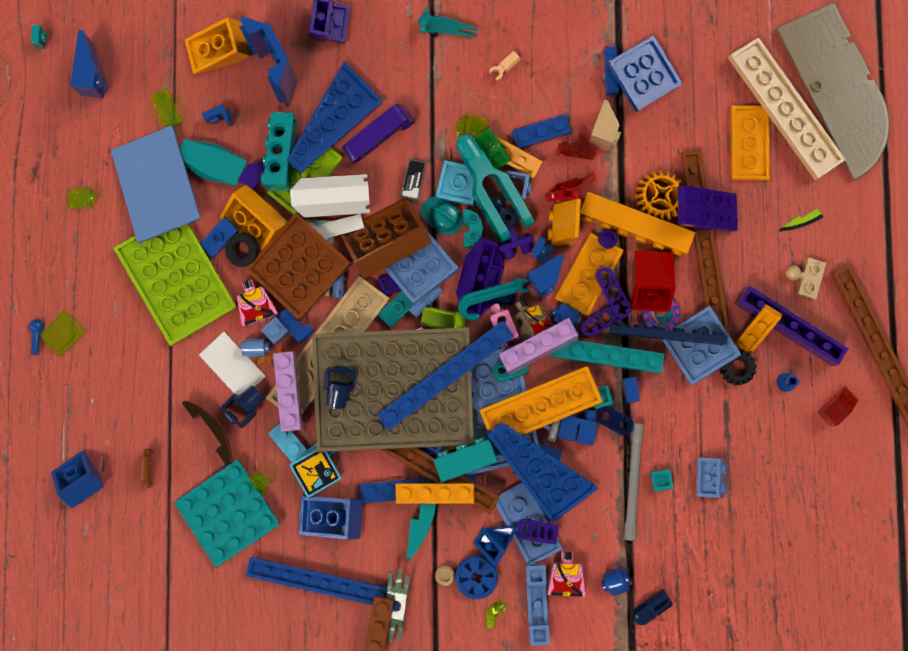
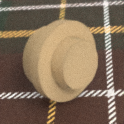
[435,566,455,586]

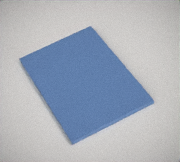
[111,125,201,244]

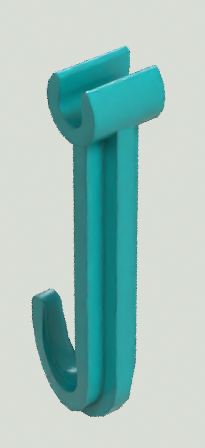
[458,277,530,320]

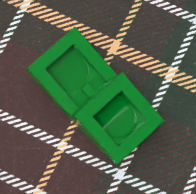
[474,126,512,170]

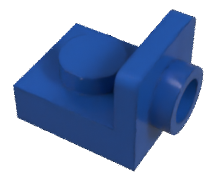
[202,104,234,127]
[530,236,555,264]

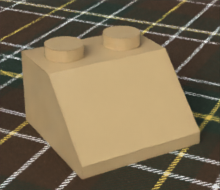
[588,100,621,152]

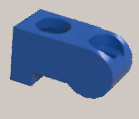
[279,309,315,344]

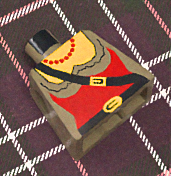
[512,299,555,343]

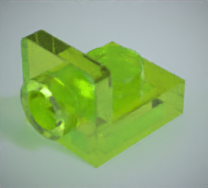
[456,114,487,137]
[68,187,96,209]
[248,471,274,496]

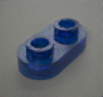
[596,407,634,435]

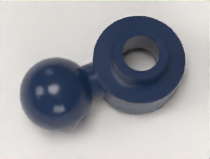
[490,196,517,228]

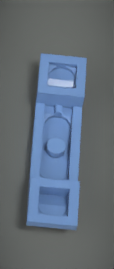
[526,565,550,646]

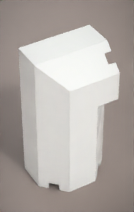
[290,174,370,218]

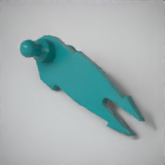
[418,9,478,37]

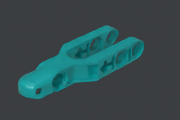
[456,134,535,243]

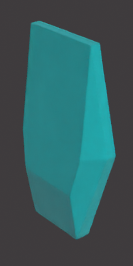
[180,139,247,186]

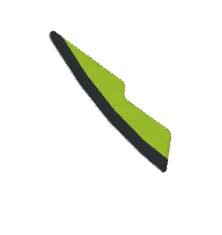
[779,208,823,232]

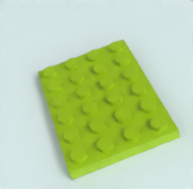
[113,224,238,347]

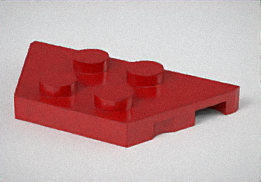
[545,172,596,203]

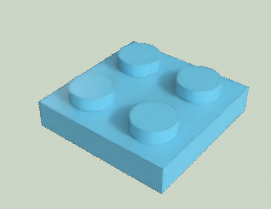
[436,160,474,206]

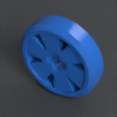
[455,555,498,599]

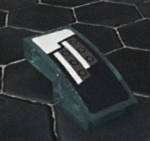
[400,158,427,201]

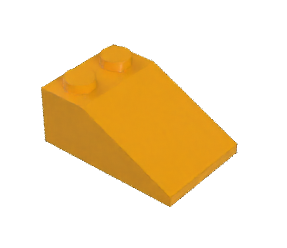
[184,17,251,75]
[547,199,581,247]

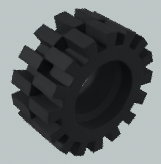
[720,350,757,385]

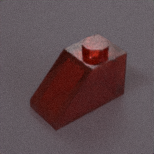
[817,386,859,427]

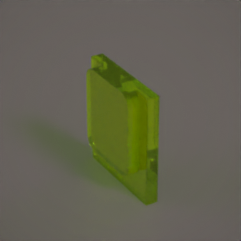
[40,311,86,356]

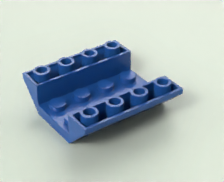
[239,17,297,107]

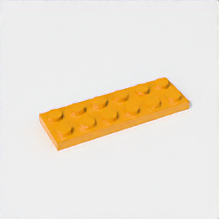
[479,366,603,447]

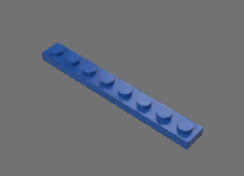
[377,321,514,431]
[246,556,400,611]

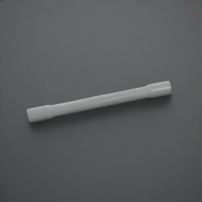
[624,423,644,541]

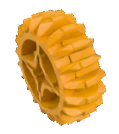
[635,170,682,221]

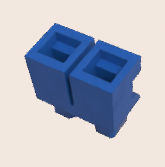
[556,409,597,446]

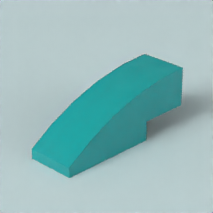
[407,504,436,559]

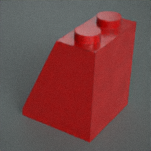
[631,250,675,312]

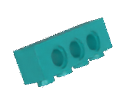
[261,112,297,191]

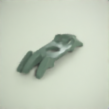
[387,569,410,643]

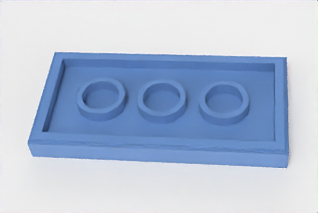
[496,482,563,566]

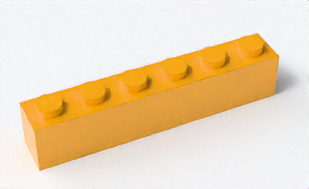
[580,192,696,257]

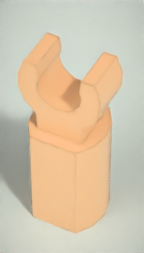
[489,51,521,82]

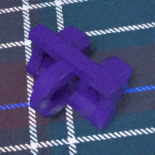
[498,226,533,260]

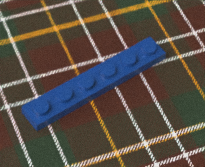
[360,474,476,504]

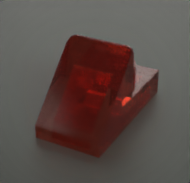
[556,132,596,160]

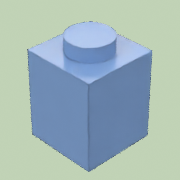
[261,317,291,346]

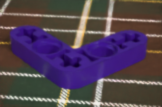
[579,267,631,336]

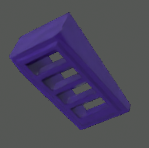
[517,519,559,544]

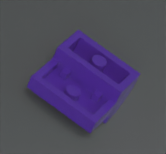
[308,0,350,44]

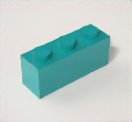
[434,437,499,482]

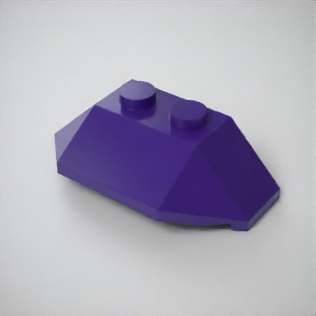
[456,238,504,317]

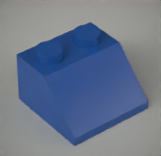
[526,253,563,298]
[51,450,104,509]

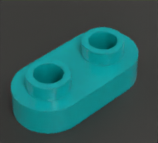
[492,361,530,382]

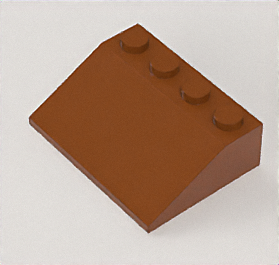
[340,197,432,279]

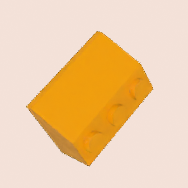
[219,185,288,252]

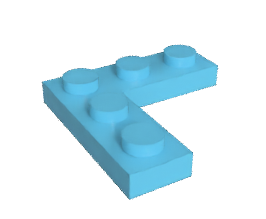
[268,423,336,463]

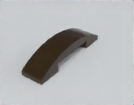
[182,401,233,466]

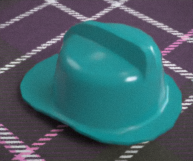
[421,196,463,235]

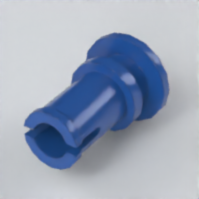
[777,373,799,392]

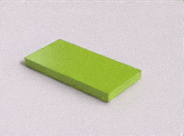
[266,148,344,215]

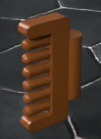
[141,449,153,488]

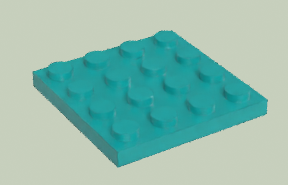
[174,459,281,568]

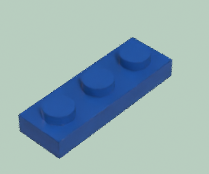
[511,114,571,149]

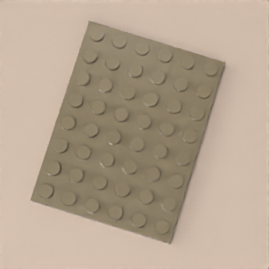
[312,327,474,452]

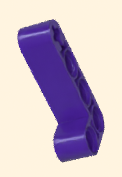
[342,104,415,164]

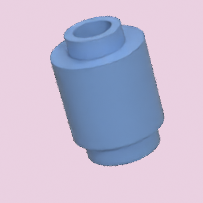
[241,338,271,358]

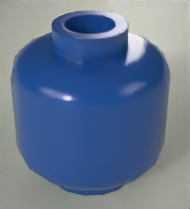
[601,567,632,596]

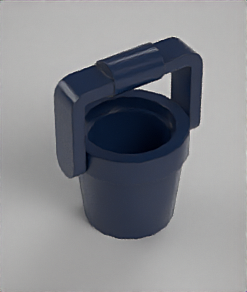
[323,366,356,409]
[221,385,265,428]

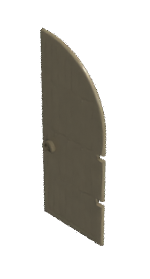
[776,3,890,181]

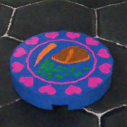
[642,300,680,331]

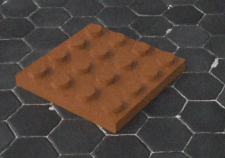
[245,213,352,321]

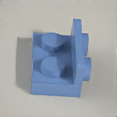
[697,458,728,498]

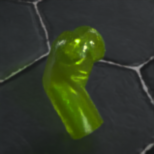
[486,602,507,628]

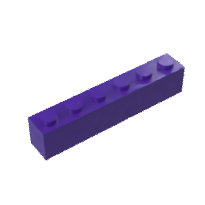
[735,286,849,366]

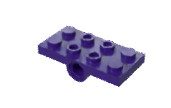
[678,185,738,232]

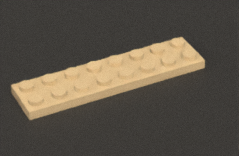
[728,38,846,180]
[266,276,390,415]

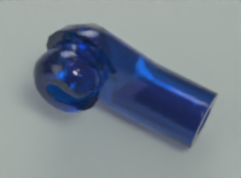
[489,293,516,305]

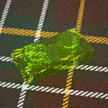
[150,88,183,128]

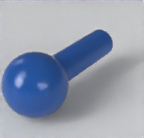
[29,319,44,355]

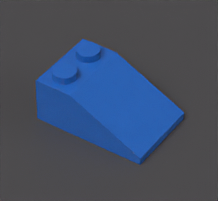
[70,30,107,99]
[299,496,363,539]

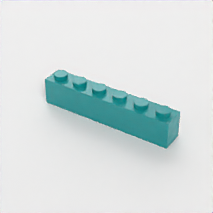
[546,341,665,374]

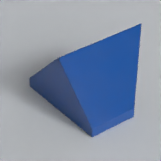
[473,525,518,567]

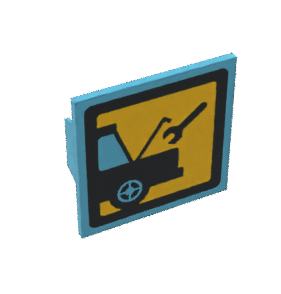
[289,449,342,498]

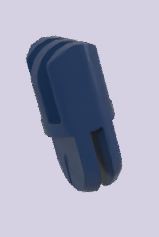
[632,589,673,625]

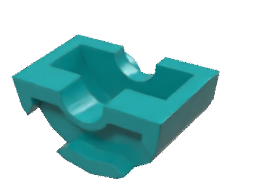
[463,209,483,250]

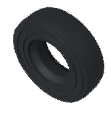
[225,232,260,267]

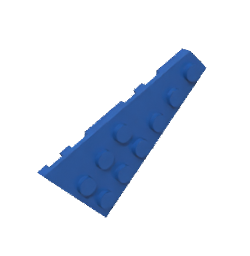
[287,62,383,174]
[486,421,599,523]

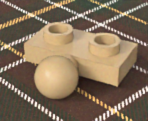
[786,258,826,300]

